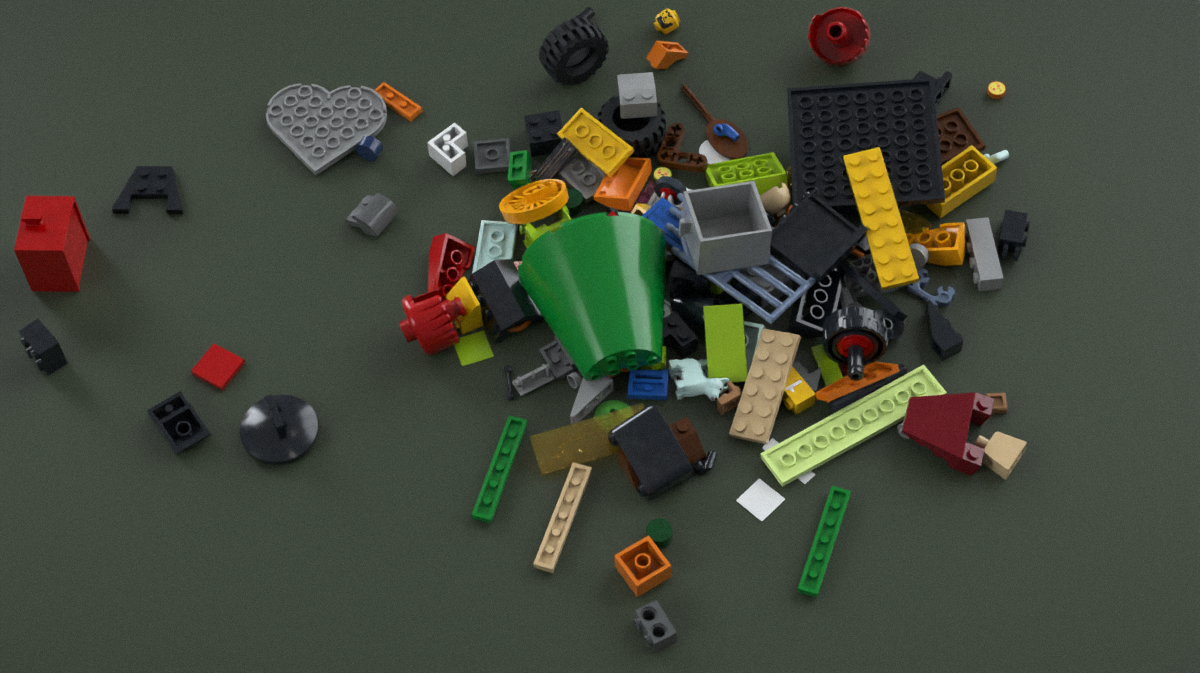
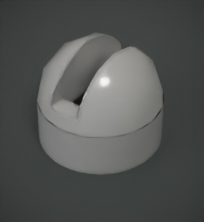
[567,372,583,389]

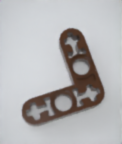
[657,123,708,173]

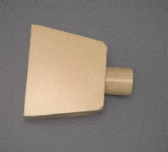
[975,432,1027,480]

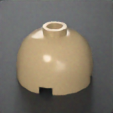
[760,183,791,218]

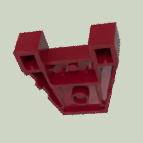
[902,392,994,476]

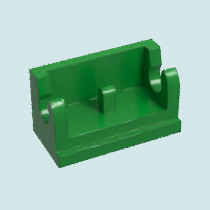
[508,150,532,190]

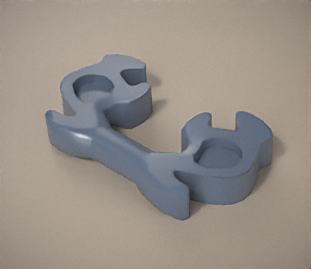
[907,268,955,307]

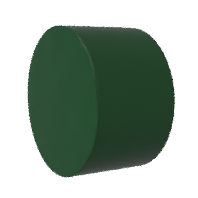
[565,189,583,216]
[646,518,673,549]

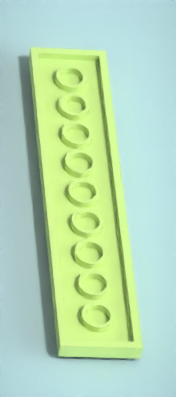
[760,365,947,487]

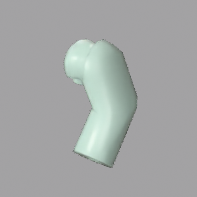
[984,150,1009,164]

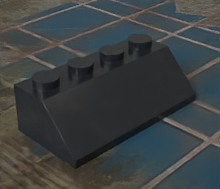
[787,268,845,338]

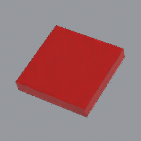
[191,343,245,391]

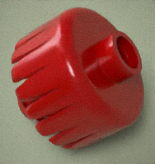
[808,7,871,67]
[399,290,466,356]

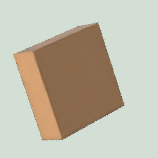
[985,393,1008,414]

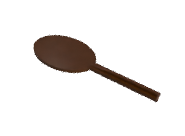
[680,84,748,159]

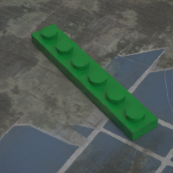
[471,416,528,524]
[797,486,851,598]

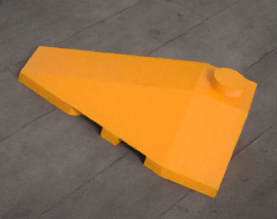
[906,222,966,266]

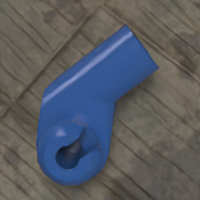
[713,124,740,142]

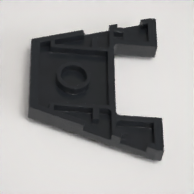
[112,166,184,214]

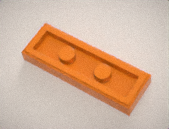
[374,82,423,122]

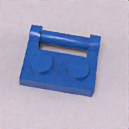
[628,369,669,400]

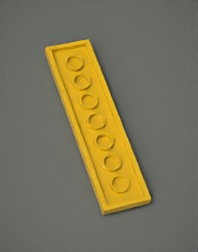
[843,147,919,291]

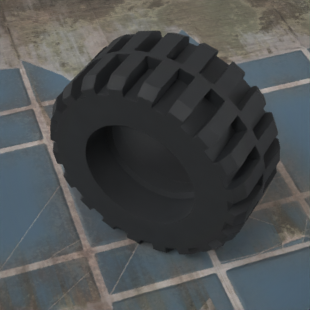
[539,17,609,86]
[597,94,666,158]

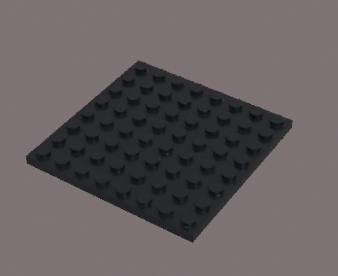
[787,78,945,210]

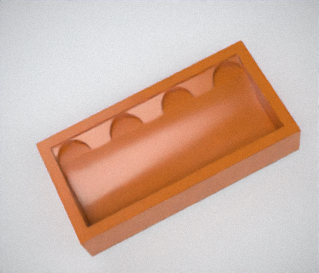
[593,157,652,211]

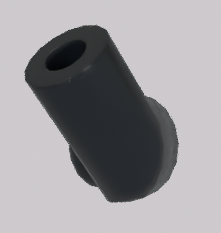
[692,451,717,474]

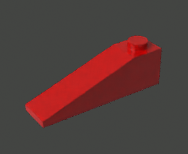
[428,233,475,301]

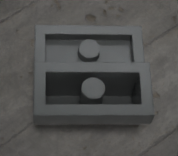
[346,193,399,237]
[539,336,580,381]

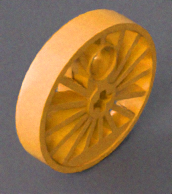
[499,179,569,224]

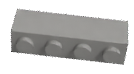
[965,217,1003,291]

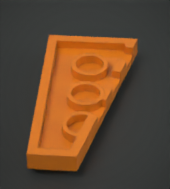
[815,361,900,403]

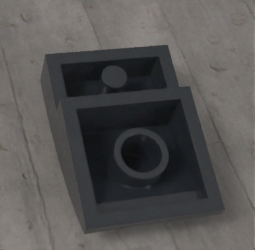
[147,391,211,455]

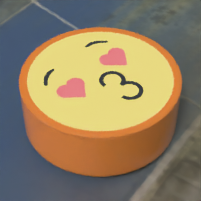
[987,81,1006,99]

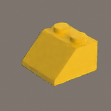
[446,277,483,334]

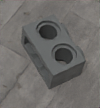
[633,600,677,653]

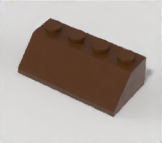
[617,417,706,492]

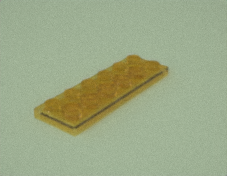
[530,403,645,475]

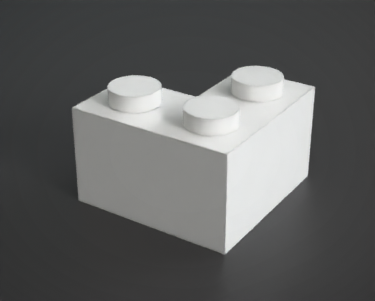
[427,123,468,176]

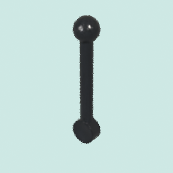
[504,365,514,400]

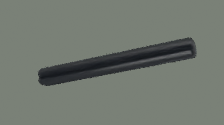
[828,364,908,412]

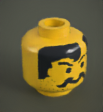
[653,8,680,35]

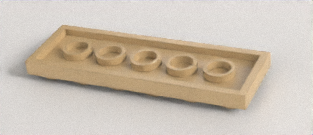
[729,328,801,445]

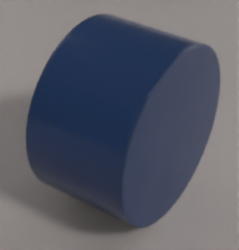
[356,135,383,161]

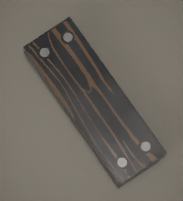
[530,137,579,182]

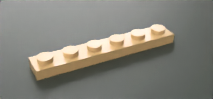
[533,462,592,573]

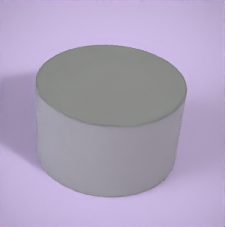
[909,243,929,271]

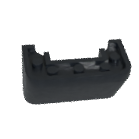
[608,403,693,502]

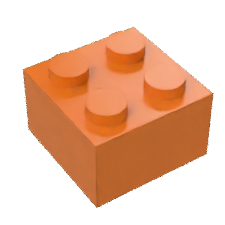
[614,535,672,597]

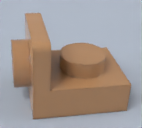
[717,381,742,415]

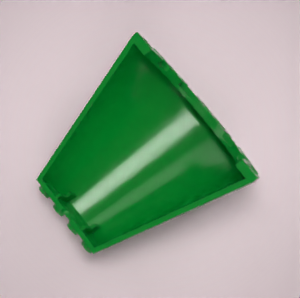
[518,212,666,381]

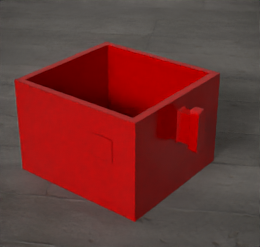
[14,196,90,292]

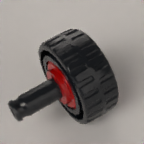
[822,307,888,381]

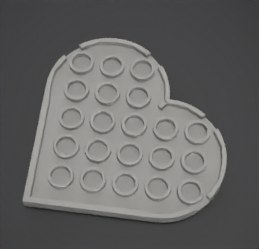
[266,83,387,176]

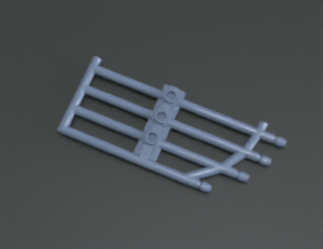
[665,193,816,324]

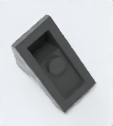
[792,361,822,401]

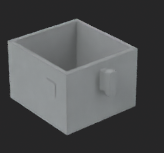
[679,181,772,275]

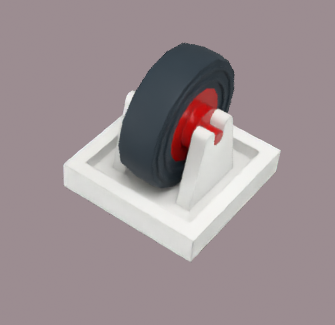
[647,176,691,211]

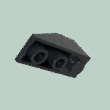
[926,300,963,361]

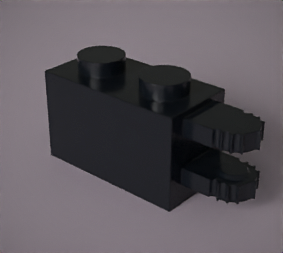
[998,210,1030,261]

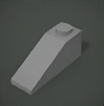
[570,376,613,427]

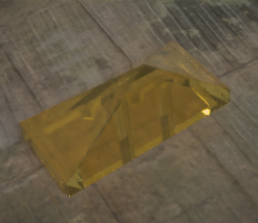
[899,209,933,234]

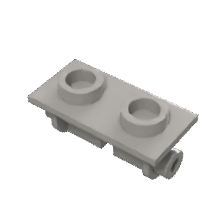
[512,364,555,396]

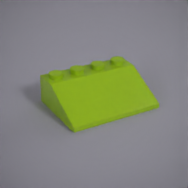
[704,152,788,196]

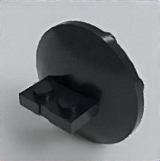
[240,395,319,465]

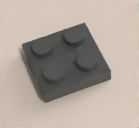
[473,138,510,174]

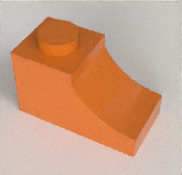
[646,41,688,70]

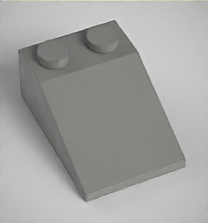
[617,72,657,119]

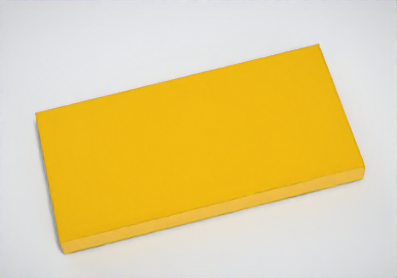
[557,108,635,177]

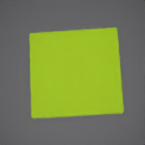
[454,331,494,366]

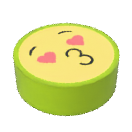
[653,167,672,183]

